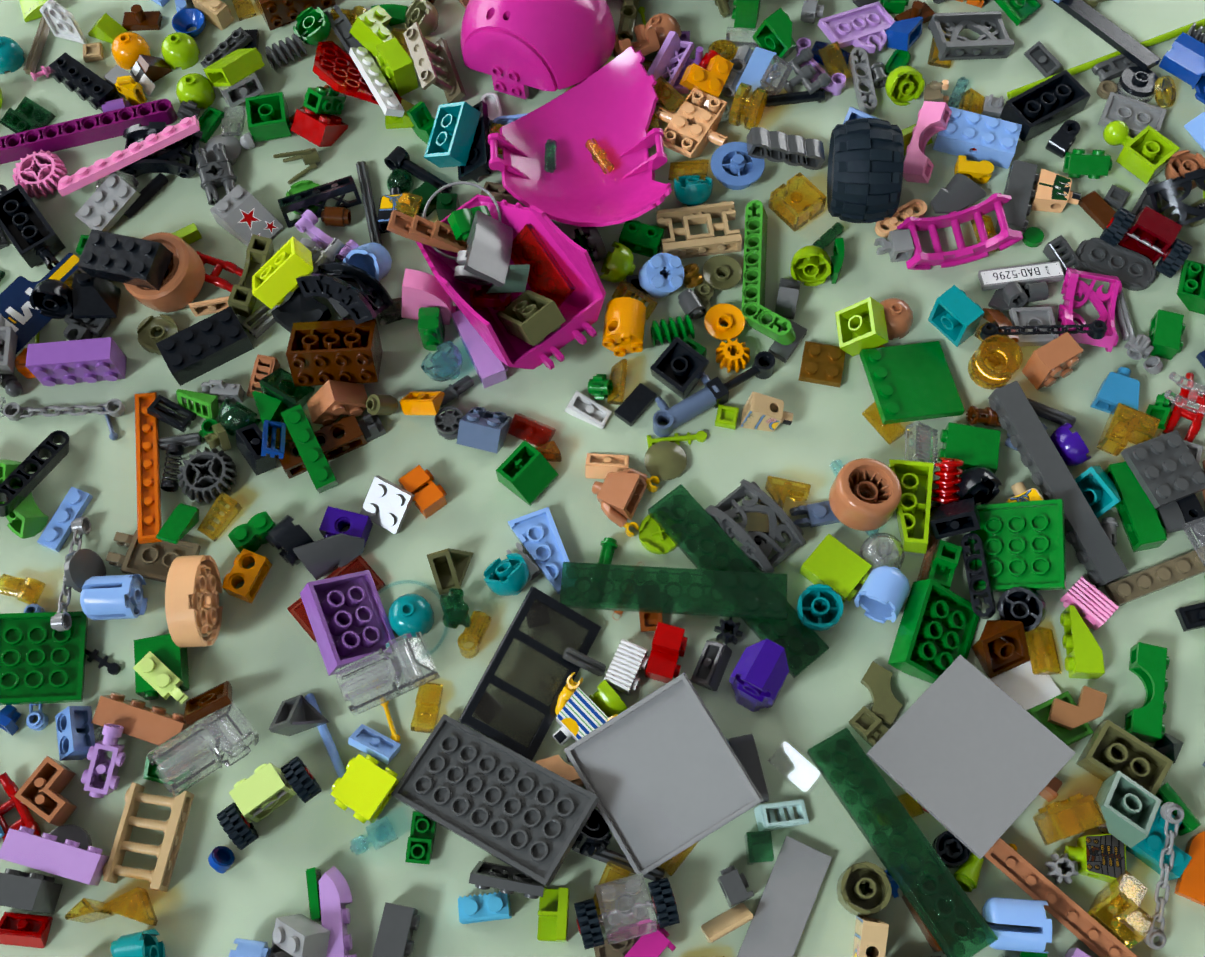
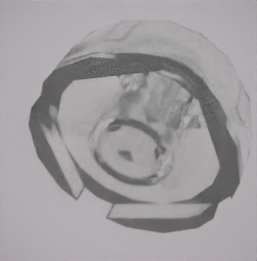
[859,532,905,574]

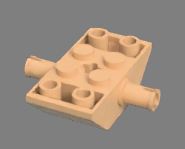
[656,88,728,158]

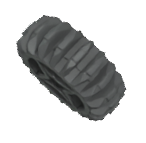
[177,447,237,504]

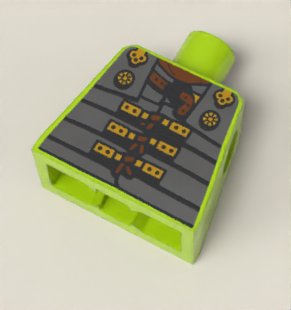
[1064,834,1127,885]

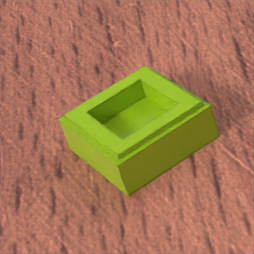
[715,404,739,430]

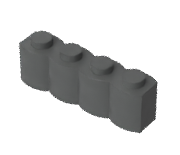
[746,127,825,170]

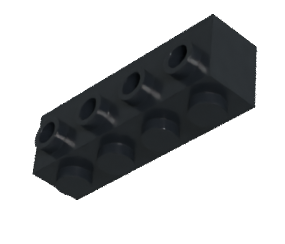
[49,52,120,112]

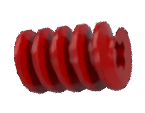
[931,457,964,504]

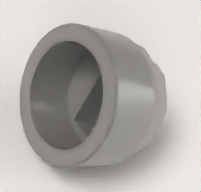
[240,132,256,149]
[1143,356,1163,375]

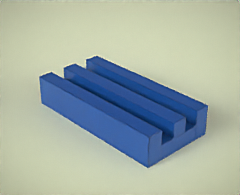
[261,420,286,459]

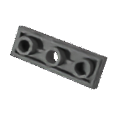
[201,27,253,68]

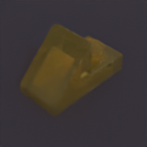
[765,476,811,509]

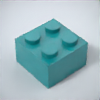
[928,285,985,347]

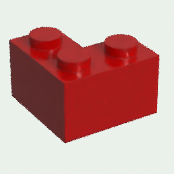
[645,622,688,683]

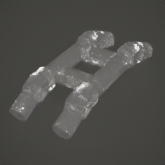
[1164,372,1205,415]

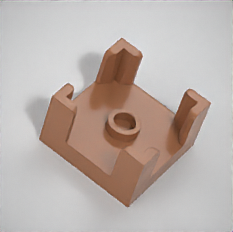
[613,24,660,58]

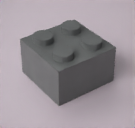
[0,868,63,915]

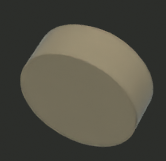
[1097,80,1118,99]

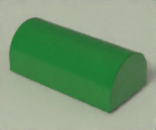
[1155,782,1201,836]

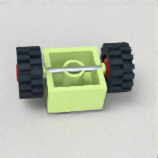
[217,757,322,850]

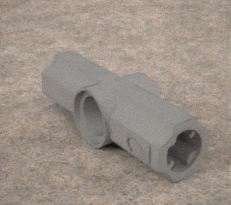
[721,45,754,98]

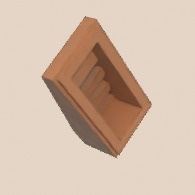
[247,354,280,398]

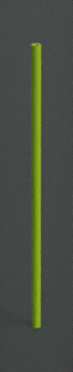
[1007,19,1205,99]

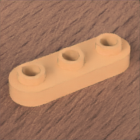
[875,199,927,238]

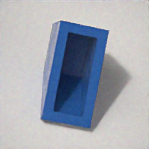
[886,16,923,51]

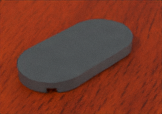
[1075,238,1157,291]

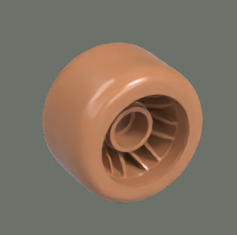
[829,458,902,531]

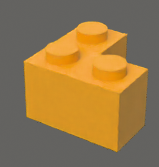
[679,55,734,98]

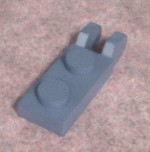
[789,501,840,528]

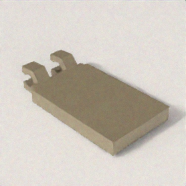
[106,530,201,583]

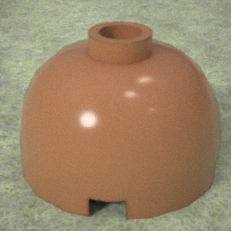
[644,13,682,52]
[1165,150,1205,191]
[880,298,913,340]

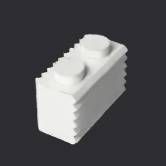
[604,639,649,695]

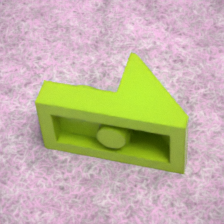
[385,99,415,129]

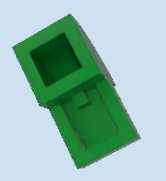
[928,540,962,589]

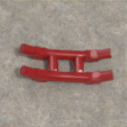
[196,251,244,292]
[1162,373,1205,443]
[0,772,41,842]

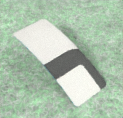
[130,61,155,96]

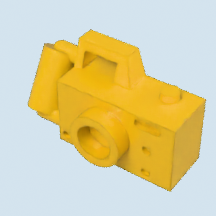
[115,75,147,105]

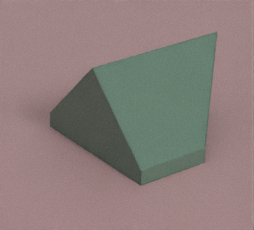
[486,264,530,293]

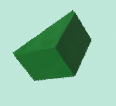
[252,391,287,436]

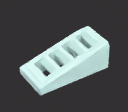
[754,799,809,832]

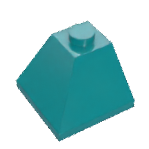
[1074,465,1121,519]

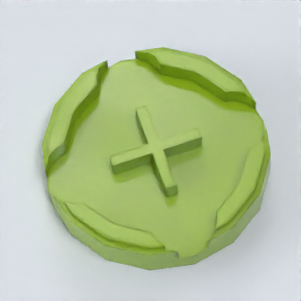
[639,512,682,554]

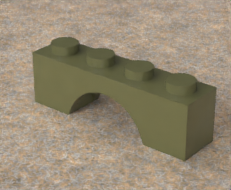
[228,234,274,317]

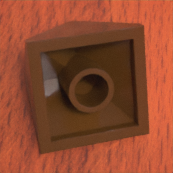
[971,620,1030,679]

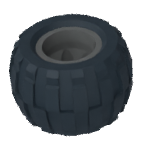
[827,118,904,223]

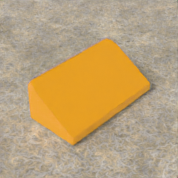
[399,391,445,415]

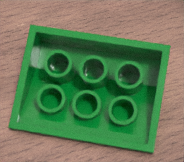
[888,579,982,684]

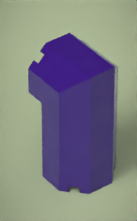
[729,639,789,712]

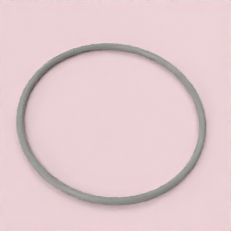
[422,181,501,260]

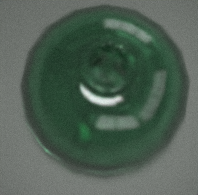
[218,397,261,436]

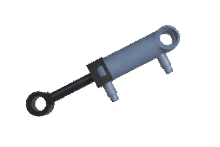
[653,351,775,437]

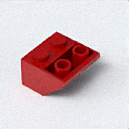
[291,107,348,147]

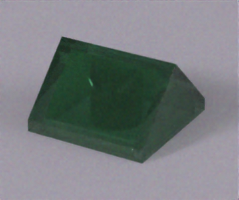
[260,368,315,409]

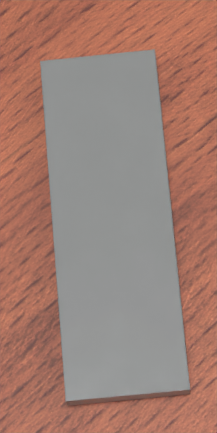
[737,836,832,957]

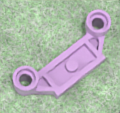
[796,37,846,96]
[295,209,359,262]

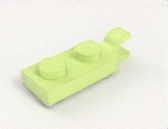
[133,651,189,705]

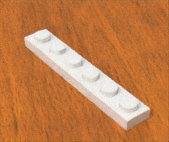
[349,47,405,117]

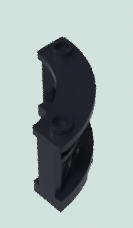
[118,122,203,178]
[1145,168,1205,231]
[296,262,394,325]

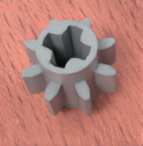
[1124,334,1154,360]
[1045,853,1079,884]

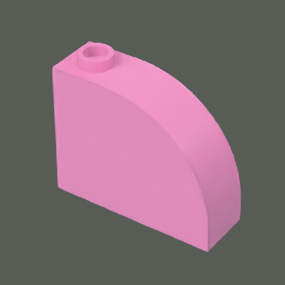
[401,268,456,325]

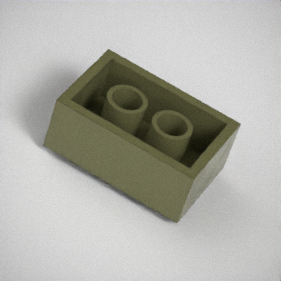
[496,289,566,346]
[1076,719,1174,795]

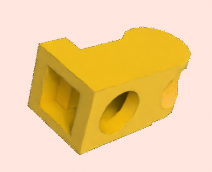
[954,155,994,184]

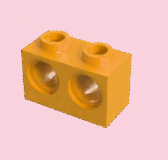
[222,548,272,604]

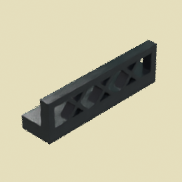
[278,175,362,228]

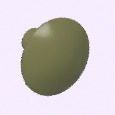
[644,441,687,480]

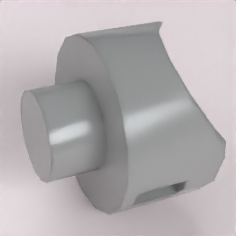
[800,0,824,23]

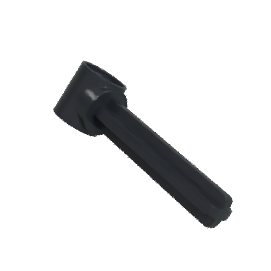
[384,146,452,193]

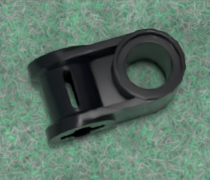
[1045,120,1080,158]

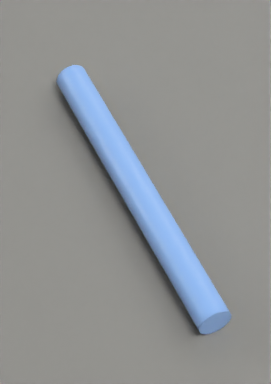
[305,693,346,778]

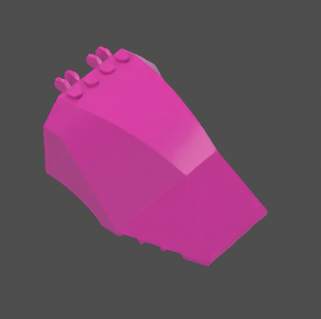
[416,194,606,370]

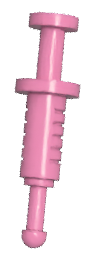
[30,66,53,81]

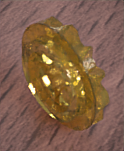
[708,40,737,61]

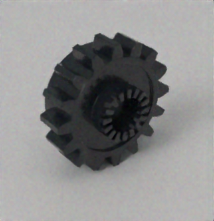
[572,808,612,856]

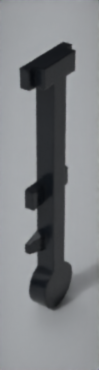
[86,649,121,675]

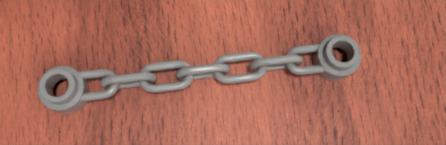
[3,398,125,421]
[50,517,91,631]
[1142,802,1184,950]

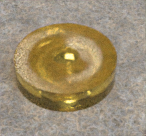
[1154,76,1176,108]

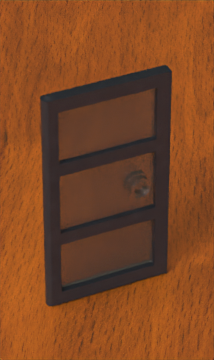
[459,587,601,761]

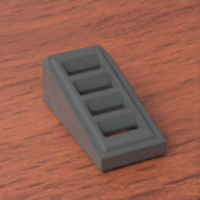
[1043,235,1085,275]

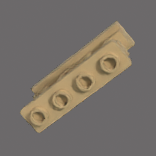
[656,201,742,259]

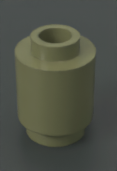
[366,394,398,415]

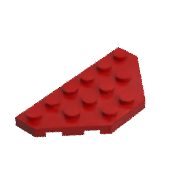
[313,41,403,105]

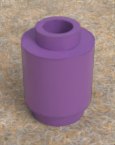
[102,97,131,113]

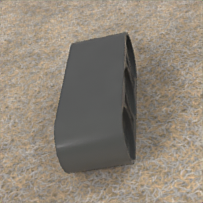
[728,734,769,804]

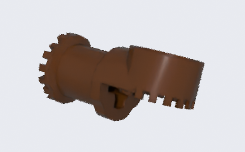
[966,406,1002,427]

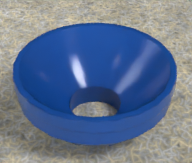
[172,8,206,38]

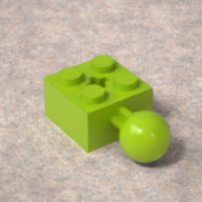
[1103,120,1180,184]

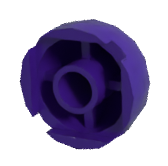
[1050,422,1091,466]

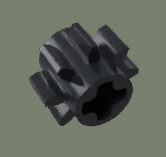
[714,617,743,645]

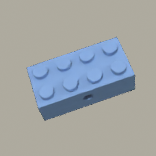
[933,106,1022,169]

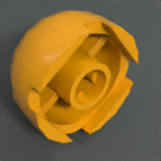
[111,32,151,70]

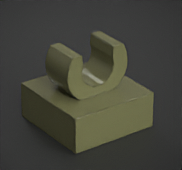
[204,423,232,451]

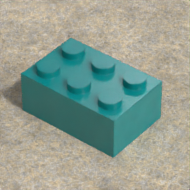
[424,101,481,168]

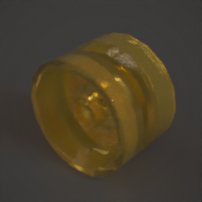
[729,83,768,130]

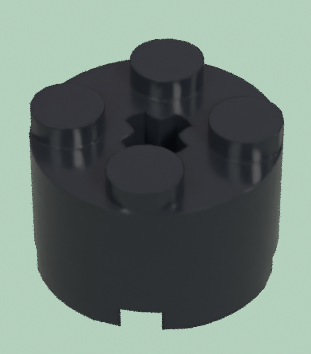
[265,515,314,566]

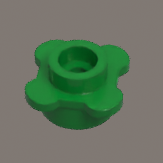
[199,419,224,438]

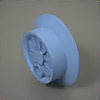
[710,142,765,190]

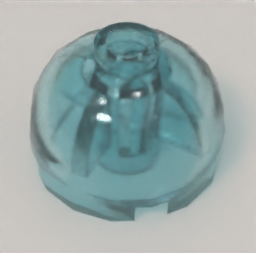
[421,341,463,382]

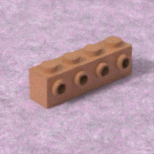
[92,692,194,751]

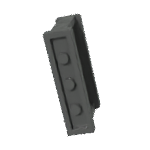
[928,11,1015,61]

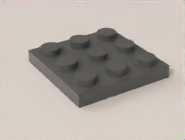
[1121,430,1205,509]

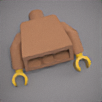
[592,468,660,537]

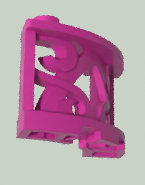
[1058,267,1122,352]

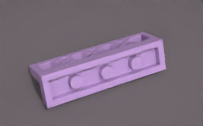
[647,31,695,107]

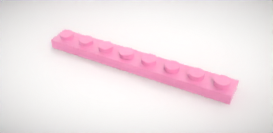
[58,115,200,197]

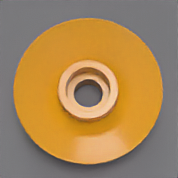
[704,303,745,341]

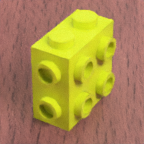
[330,754,400,824]

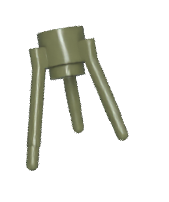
[273,148,320,184]

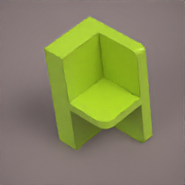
[537,887,570,942]

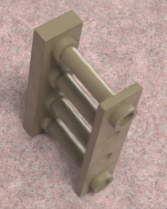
[403,22,466,103]

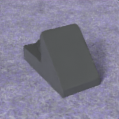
[775,278,801,319]

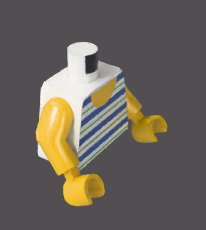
[552,672,618,746]

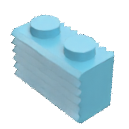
[458,891,512,924]

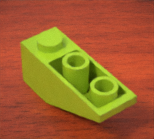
[1060,605,1105,679]

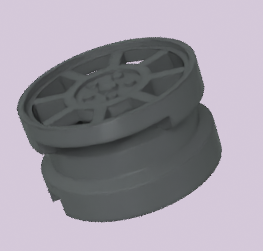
[434,406,463,440]

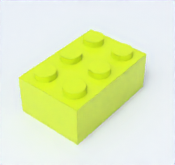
[252,237,314,309]

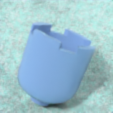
[343,242,392,281]
[854,566,910,623]

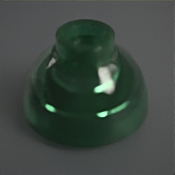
[387,169,414,194]

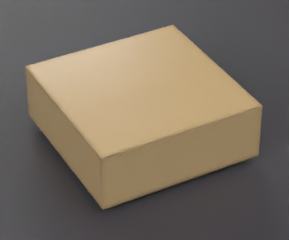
[83,42,104,63]

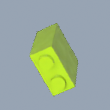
[203,48,265,87]
[799,534,872,604]

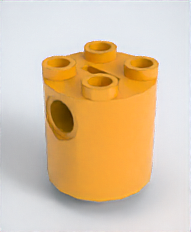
[602,297,646,357]

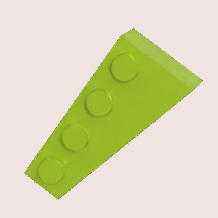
[888,459,934,554]

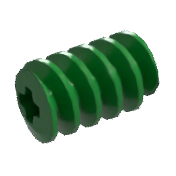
[650,315,695,347]

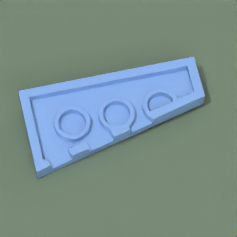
[507,507,579,594]

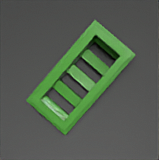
[176,389,220,419]

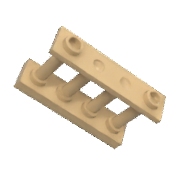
[103,782,194,892]

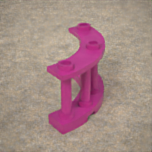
[897,193,1023,270]

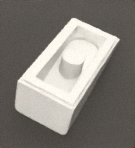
[565,390,612,429]

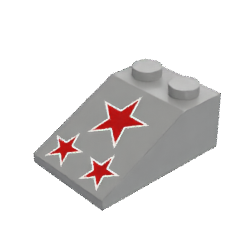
[210,184,285,247]

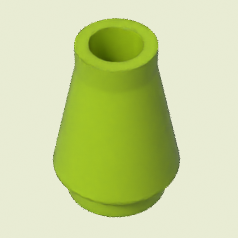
[954,853,984,892]

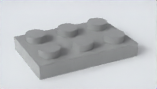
[1098,92,1167,137]
[75,172,141,232]

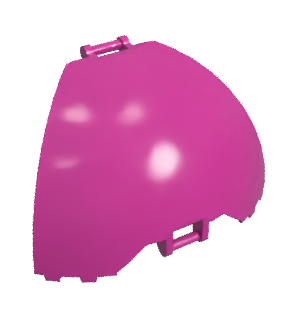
[488,46,673,227]

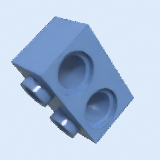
[55,706,95,761]

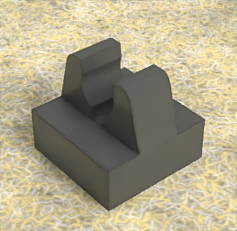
[358,414,386,442]

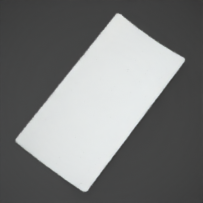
[989,656,1062,710]

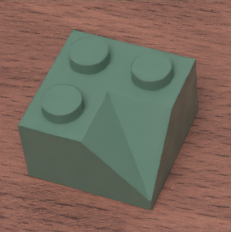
[1095,770,1162,848]

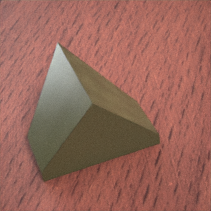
[427,548,473,595]

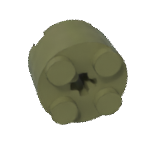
[837,862,892,917]

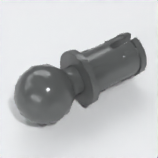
[0,374,23,397]

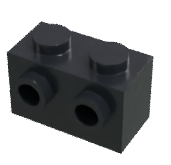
[236,423,278,476]
[930,497,981,540]

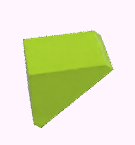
[88,13,128,44]

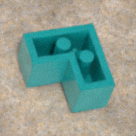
[1125,806,1192,881]

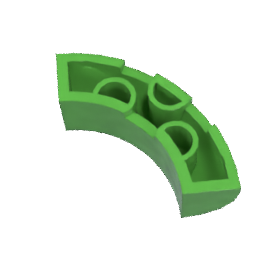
[0,459,49,539]

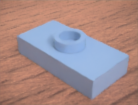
[348,724,401,765]

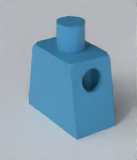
[1090,367,1140,420]

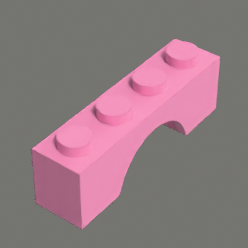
[903,101,952,183]

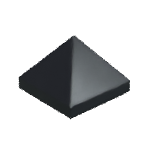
[1153,733,1183,764]

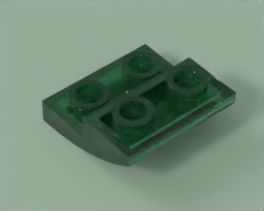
[0,96,55,133]

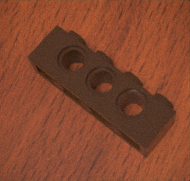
[277,415,367,479]

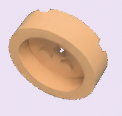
[165,555,223,648]

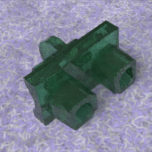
[439,588,471,629]

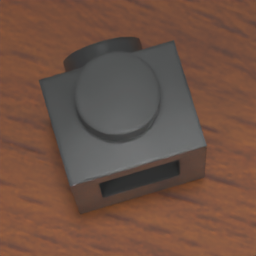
[717,865,754,907]

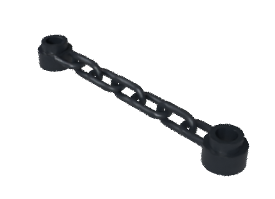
[980,320,1107,342]

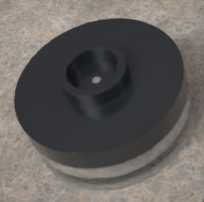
[1117,66,1160,103]

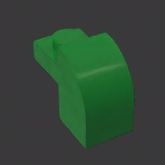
[406,101,435,144]

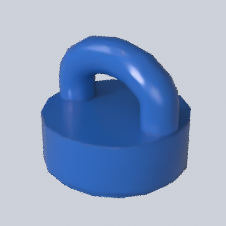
[208,846,235,873]

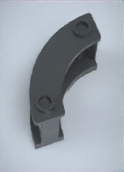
[705,479,806,576]

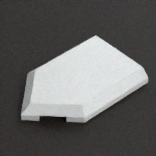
[39,0,88,44]

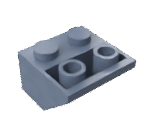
[456,407,512,453]

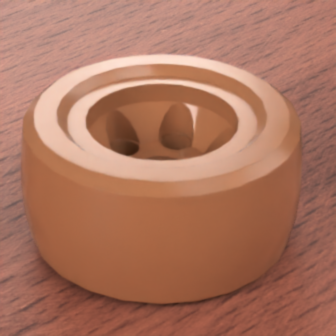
[123,232,205,313]

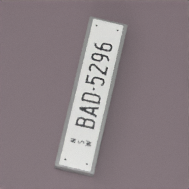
[978,261,1065,291]

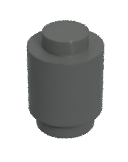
[678,289,705,320]

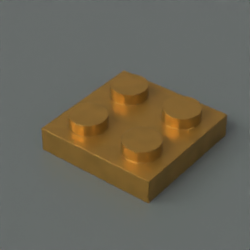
[799,341,846,388]

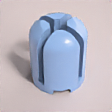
[80,574,148,620]
[981,897,1052,953]

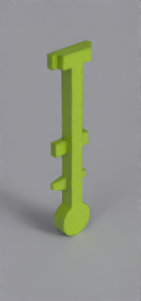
[647,431,707,449]

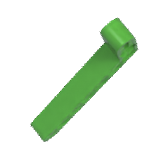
[742,200,796,345]

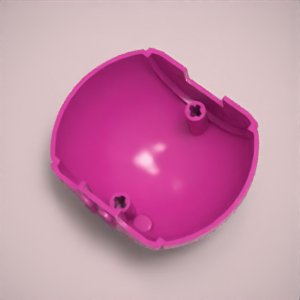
[460,0,616,100]

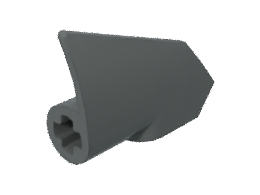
[931,173,986,214]
[988,282,1049,311]
[293,533,365,580]

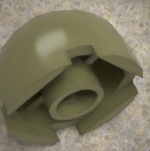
[404,0,438,37]

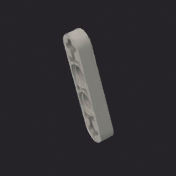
[849,47,877,114]

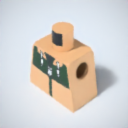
[1031,169,1081,213]

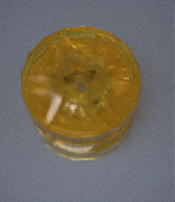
[968,335,1023,390]

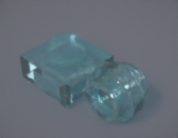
[350,816,398,855]

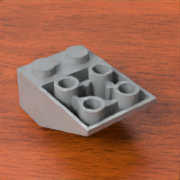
[269,914,330,957]

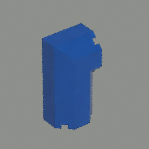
[1159,32,1205,104]

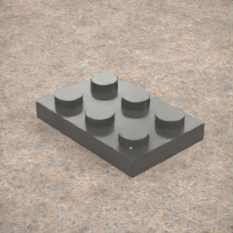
[469,861,547,899]

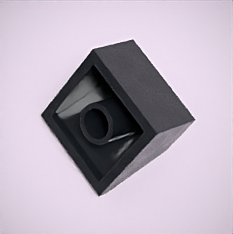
[650,336,709,400]

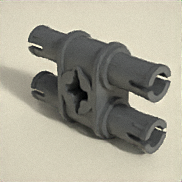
[194,143,237,205]

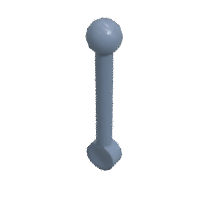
[101,407,118,440]

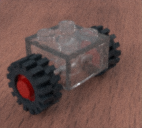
[574,873,680,950]

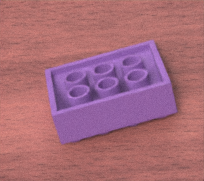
[300,570,399,676]

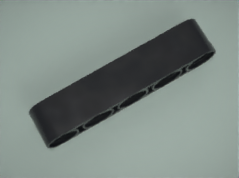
[0,430,69,517]

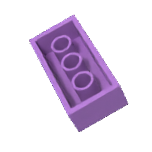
[25,337,127,386]

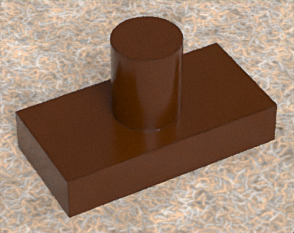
[894,0,935,24]
[122,4,162,31]

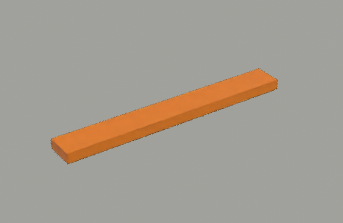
[135,392,162,544]

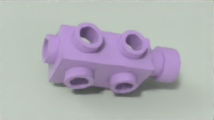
[81,724,126,798]

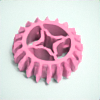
[12,150,68,199]

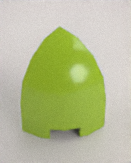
[589,680,628,717]

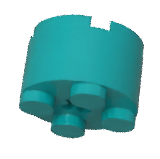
[110,929,166,957]

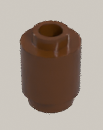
[321,206,351,227]

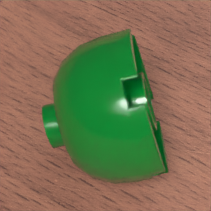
[293,7,331,46]

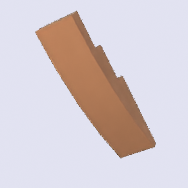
[386,210,468,253]

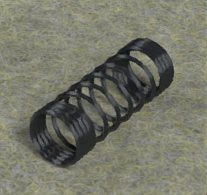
[160,443,184,492]

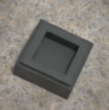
[1104,184,1130,209]

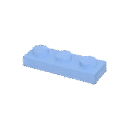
[37,487,93,552]

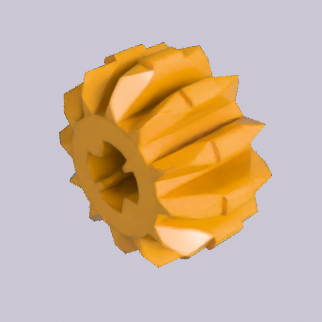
[715,338,750,373]

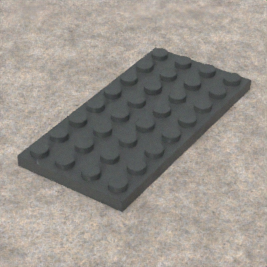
[391,714,600,888]

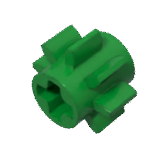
[588,374,613,400]

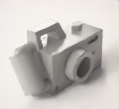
[201,380,245,405]

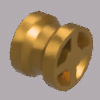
[683,263,703,288]

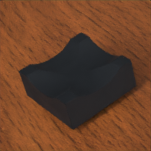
[271,287,332,333]

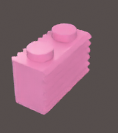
[1060,576,1119,630]

